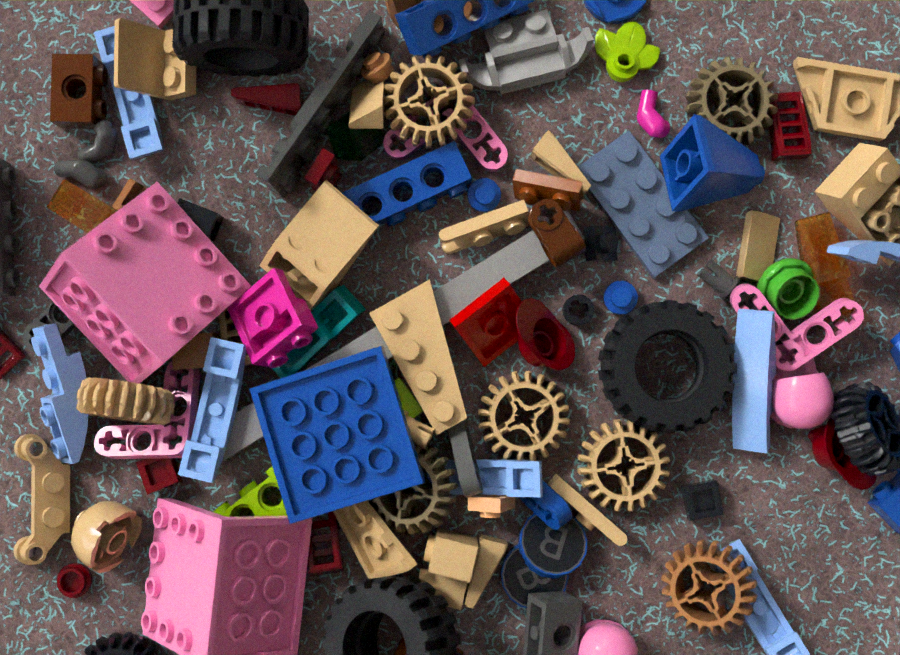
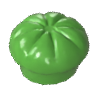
[757,258,820,320]

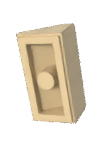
[348,80,386,129]
[736,210,780,282]

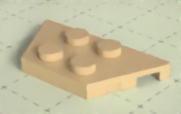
[793,57,900,142]

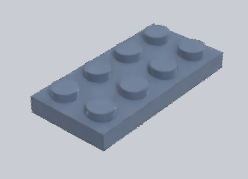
[578,130,709,278]

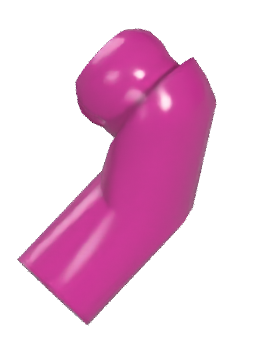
[637,89,670,138]

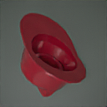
[516,298,576,371]
[808,418,877,490]

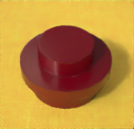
[57,563,92,598]

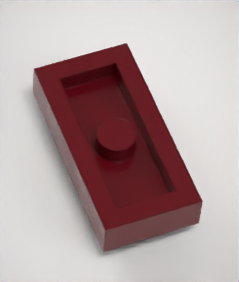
[304,148,342,191]

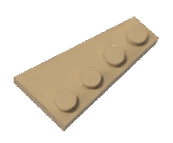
[369,279,467,435]

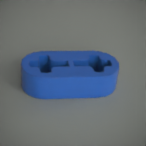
[519,480,572,530]

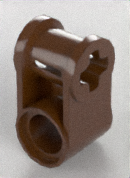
[528,199,586,268]

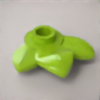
[595,21,660,82]

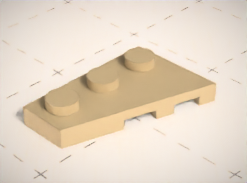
[333,501,417,579]

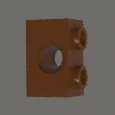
[50,54,108,129]

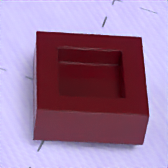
[136,458,183,495]

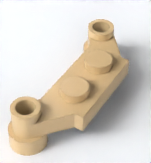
[13,434,70,565]

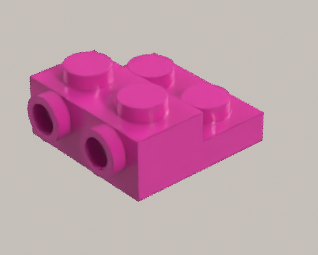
[227,268,319,368]

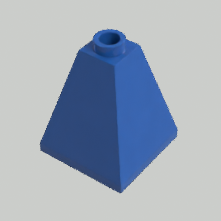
[660,114,765,212]

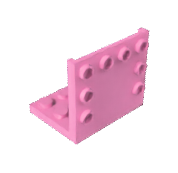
[39,181,251,383]
[141,498,312,655]

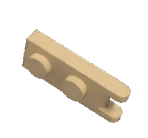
[439,200,530,254]
[548,474,627,546]

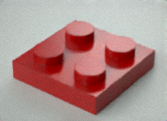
[449,278,522,367]

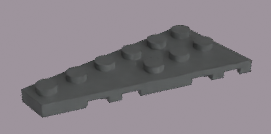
[255,10,385,198]

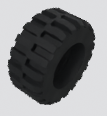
[172,0,309,77]
[598,300,737,433]
[321,575,461,655]

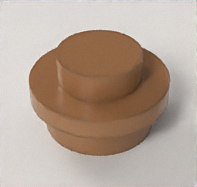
[361,52,394,84]

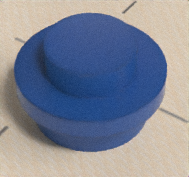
[467,178,501,212]
[603,281,638,315]

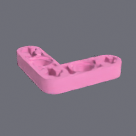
[383,87,508,172]
[730,284,864,371]
[94,361,200,459]

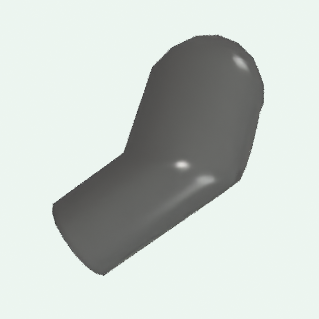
[77,120,118,163]

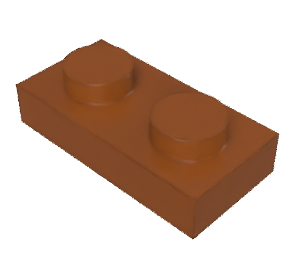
[512,169,583,212]

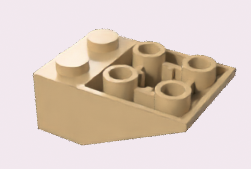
[814,143,900,266]
[259,180,379,311]

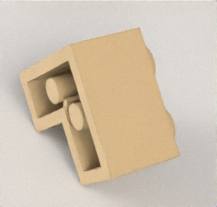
[418,527,478,610]

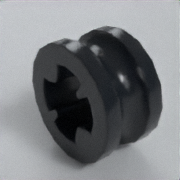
[562,294,594,325]

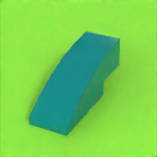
[272,285,366,378]

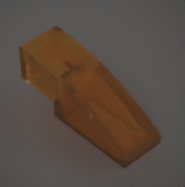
[46,179,117,233]
[794,212,855,323]

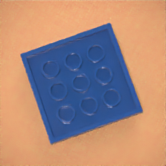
[250,346,426,524]

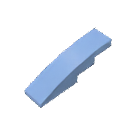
[732,309,776,453]

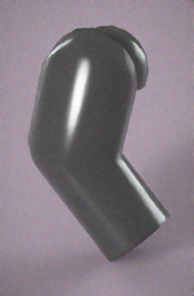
[54,160,107,189]

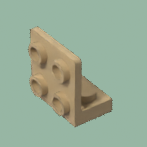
[114,18,196,100]

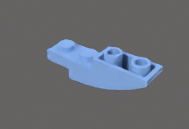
[31,323,89,464]

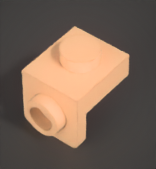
[468,494,515,518]

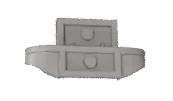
[458,9,594,94]

